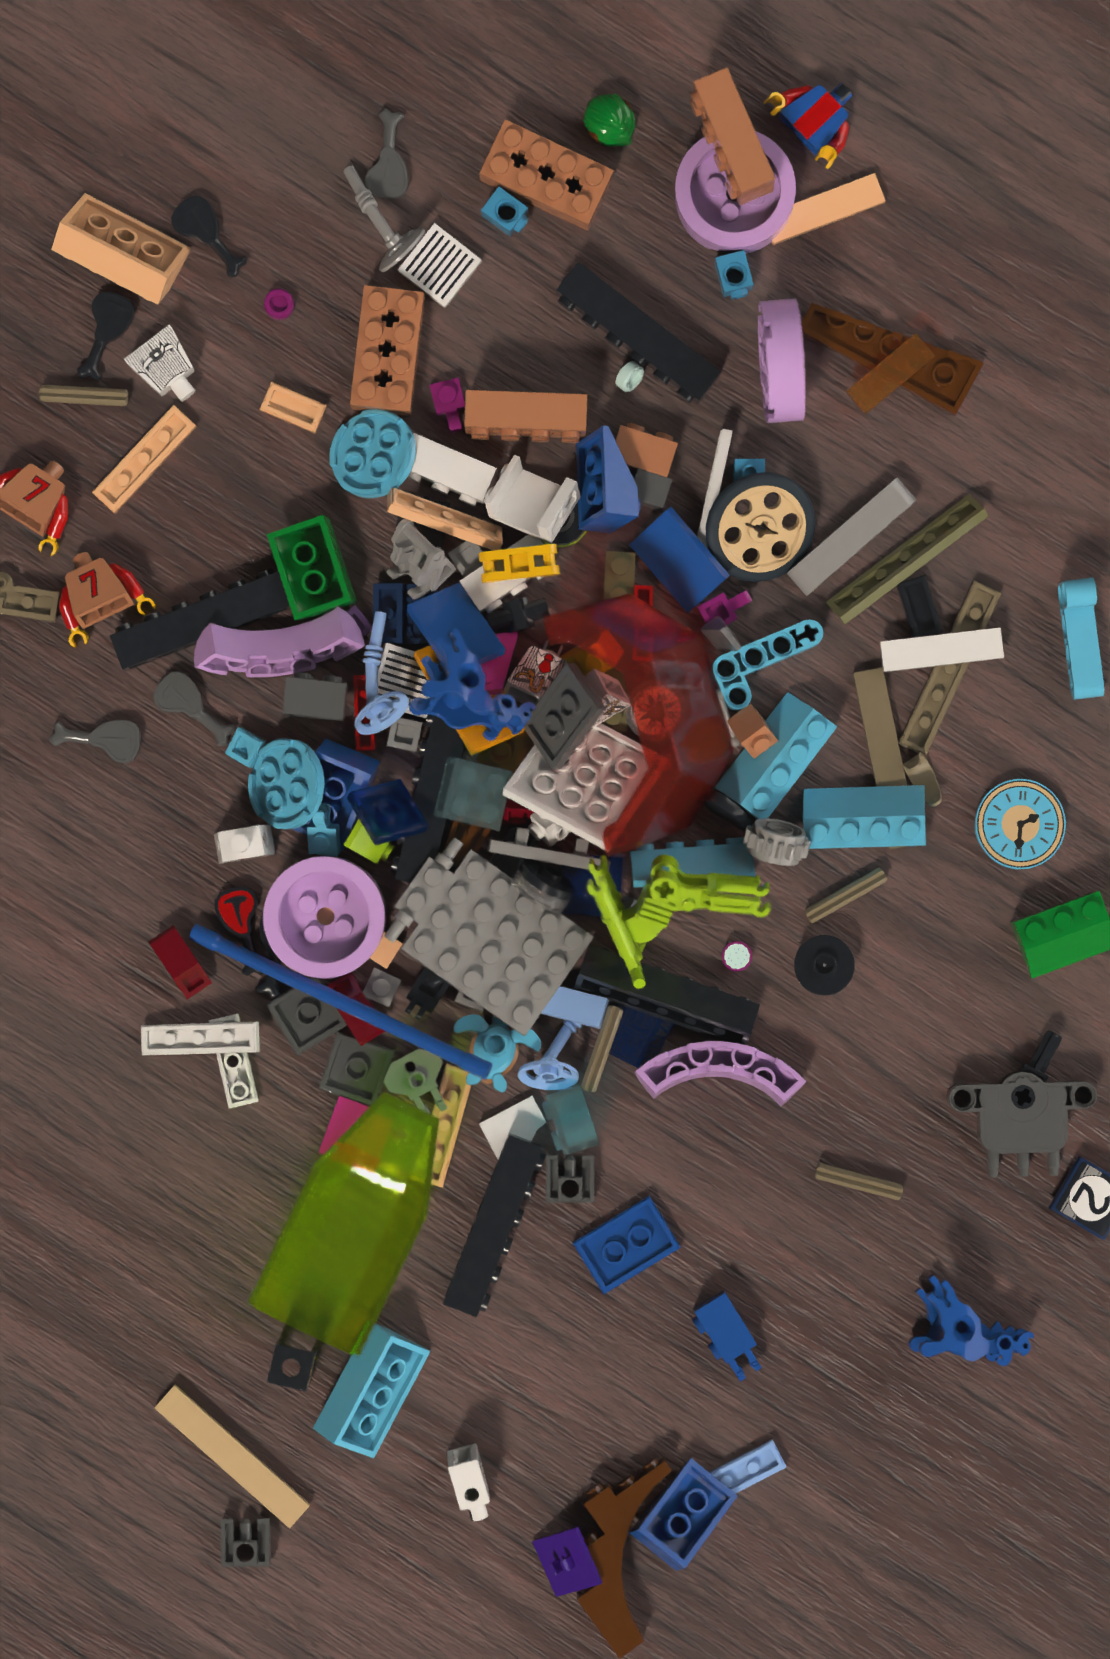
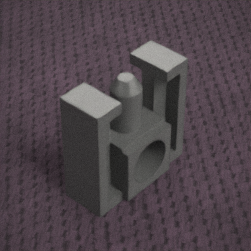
[546,1155,594,1203]
[221,1518,271,1567]

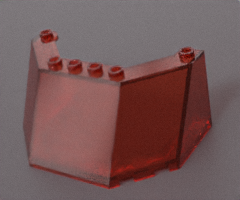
[542,593,733,856]

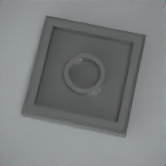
[266,977,347,1056]
[318,1031,395,1108]

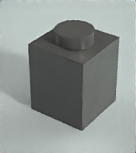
[631,468,673,511]

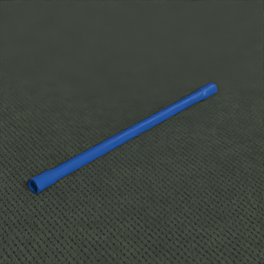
[189,923,493,1080]

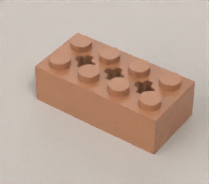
[689,67,775,206]
[479,119,614,231]
[350,285,425,416]
[465,390,587,443]

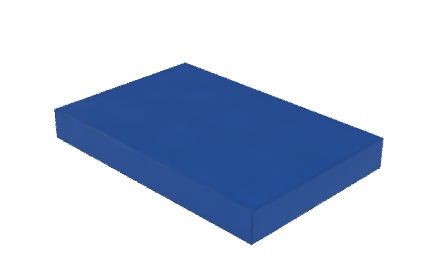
[629,507,730,613]
[407,582,505,665]
[572,1195,681,1294]

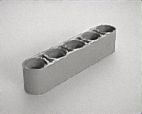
[787,477,917,596]

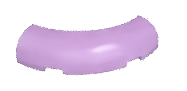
[194,607,365,677]
[635,1041,806,1106]

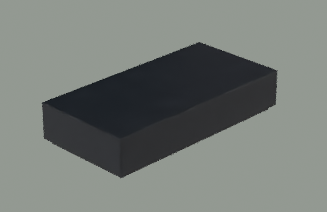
[896,575,943,638]

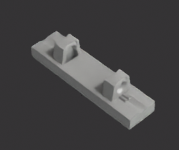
[488,827,611,870]

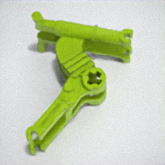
[587,855,770,989]

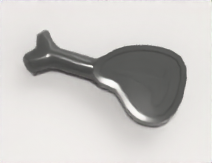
[365,108,409,199]
[153,671,235,746]
[49,720,141,764]

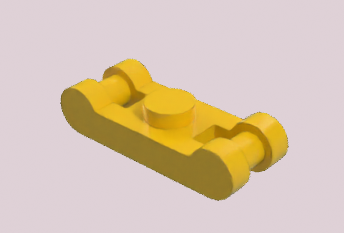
[478,544,560,583]

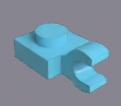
[307,803,341,856]

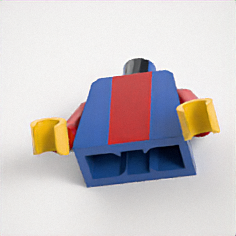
[763,83,853,169]

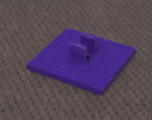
[532,1527,602,1597]

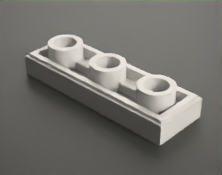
[208,1013,259,1108]

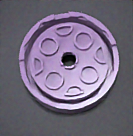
[675,131,796,254]
[758,298,805,423]
[263,856,386,978]

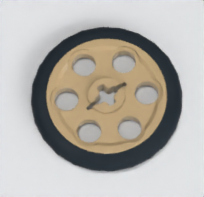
[706,472,815,582]

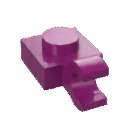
[429,378,465,434]
[697,590,752,625]

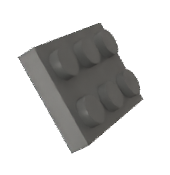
[524,663,606,770]

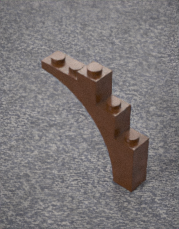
[577,1457,672,1659]

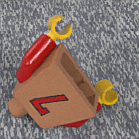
[0,461,68,556]
[59,552,155,648]

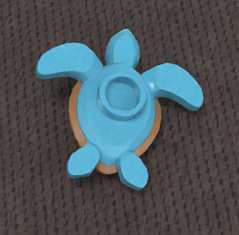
[454,1014,541,1093]

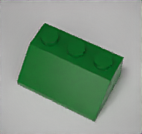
[266,515,357,621]
[1010,891,1110,979]

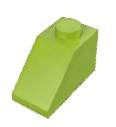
[344,819,395,864]

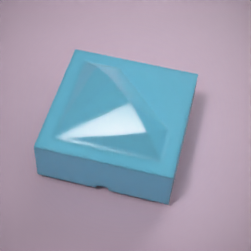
[225,727,266,768]

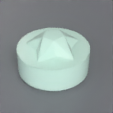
[615,361,644,392]

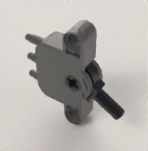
[946,1030,1097,1178]

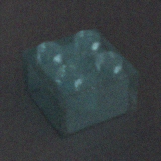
[434,757,513,831]

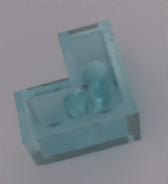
[542,1084,599,1156]

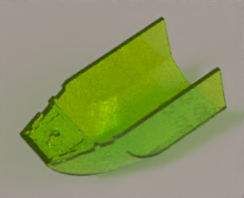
[248,1092,439,1358]

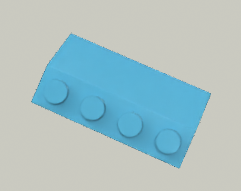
[715,692,837,820]
[803,785,926,849]
[630,837,755,888]
[313,1321,431,1458]

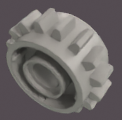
[743,818,811,866]

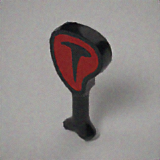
[215,887,264,976]

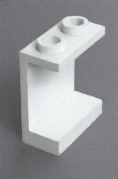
[484,455,581,544]

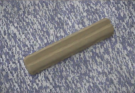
[39,385,129,406]
[805,868,887,923]
[581,1005,623,1093]
[815,1163,903,1200]

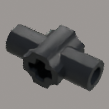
[487,597,550,633]

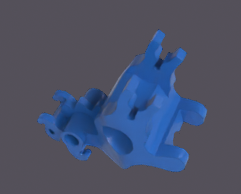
[409,628,536,741]
[908,1274,1034,1366]

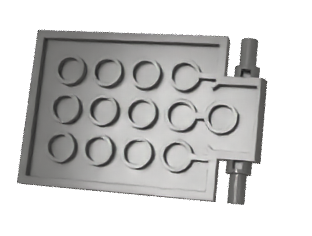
[384,837,594,1036]

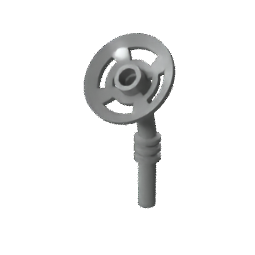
[343,166,425,272]

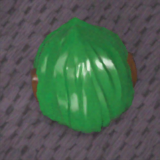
[583,94,636,147]

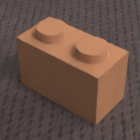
[616,423,678,477]

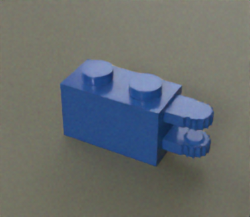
[692,1290,762,1381]

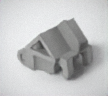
[387,518,456,600]

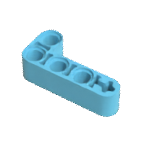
[1058,577,1104,700]
[712,619,823,711]

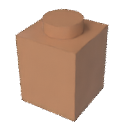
[727,703,778,759]

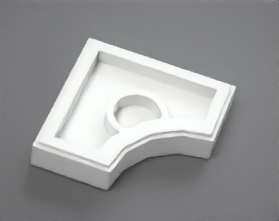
[479,1096,546,1159]

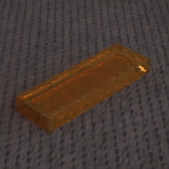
[846,333,935,415]

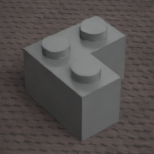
[282,672,348,721]

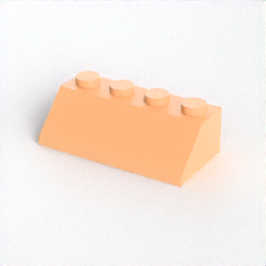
[51,193,191,305]

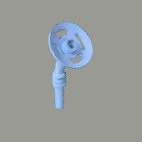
[354,611,409,735]
[518,1020,582,1090]

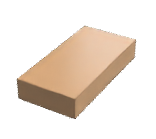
[260,382,327,434]

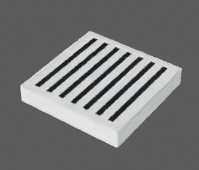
[398,223,482,308]
[377,643,429,719]

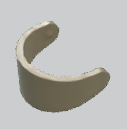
[902,753,942,807]

